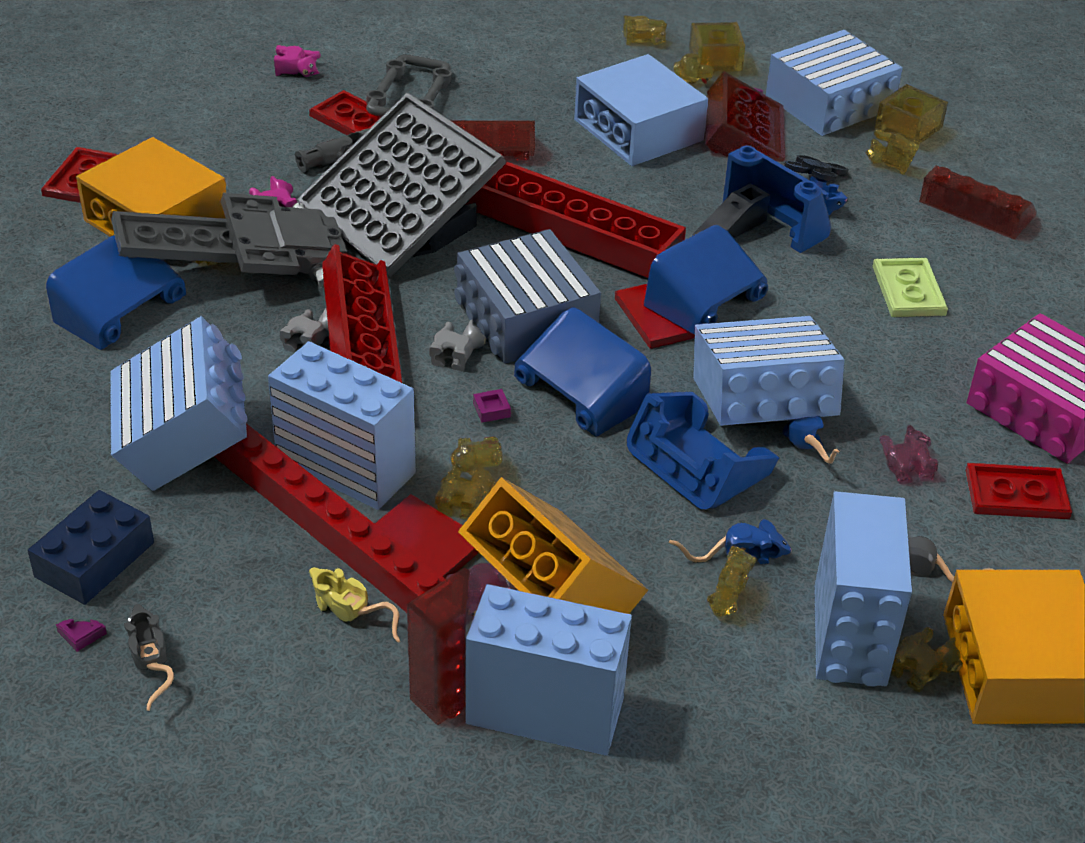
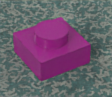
[473,389,511,423]

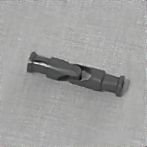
[295,128,369,173]

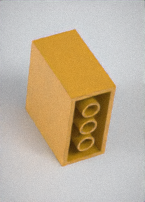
[76,137,226,237]
[458,477,648,614]
[943,570,1085,724]

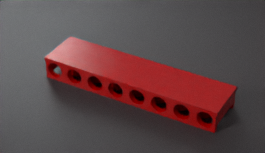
[322,244,402,383]

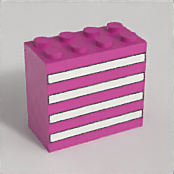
[966,313,1085,464]

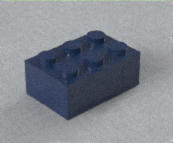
[27,490,154,605]

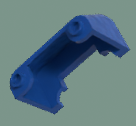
[722,146,831,253]
[644,225,768,335]
[46,234,186,350]
[514,307,651,437]
[627,392,779,509]

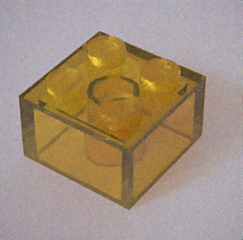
[689,22,745,72]
[875,84,948,147]

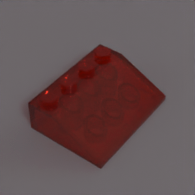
[705,71,785,162]

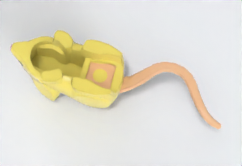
[309,567,400,643]

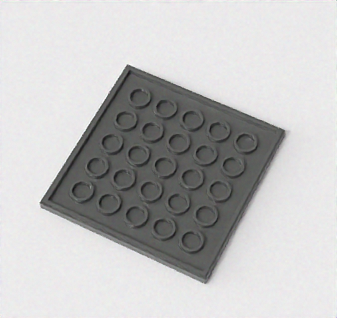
[297,92,507,277]

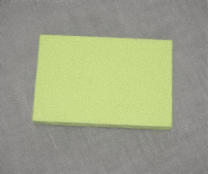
[873,258,948,317]

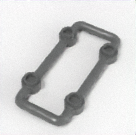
[366,54,452,117]

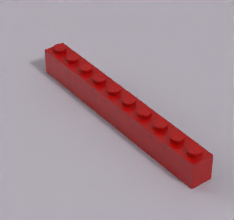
[214,423,452,629]

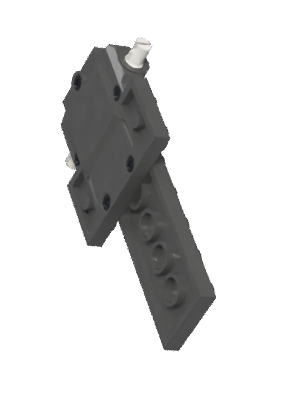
[111,193,347,288]

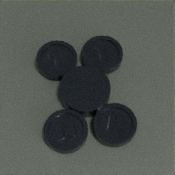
[784,155,849,182]

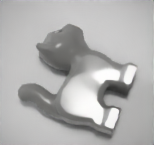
[279,308,329,353]
[429,320,486,371]

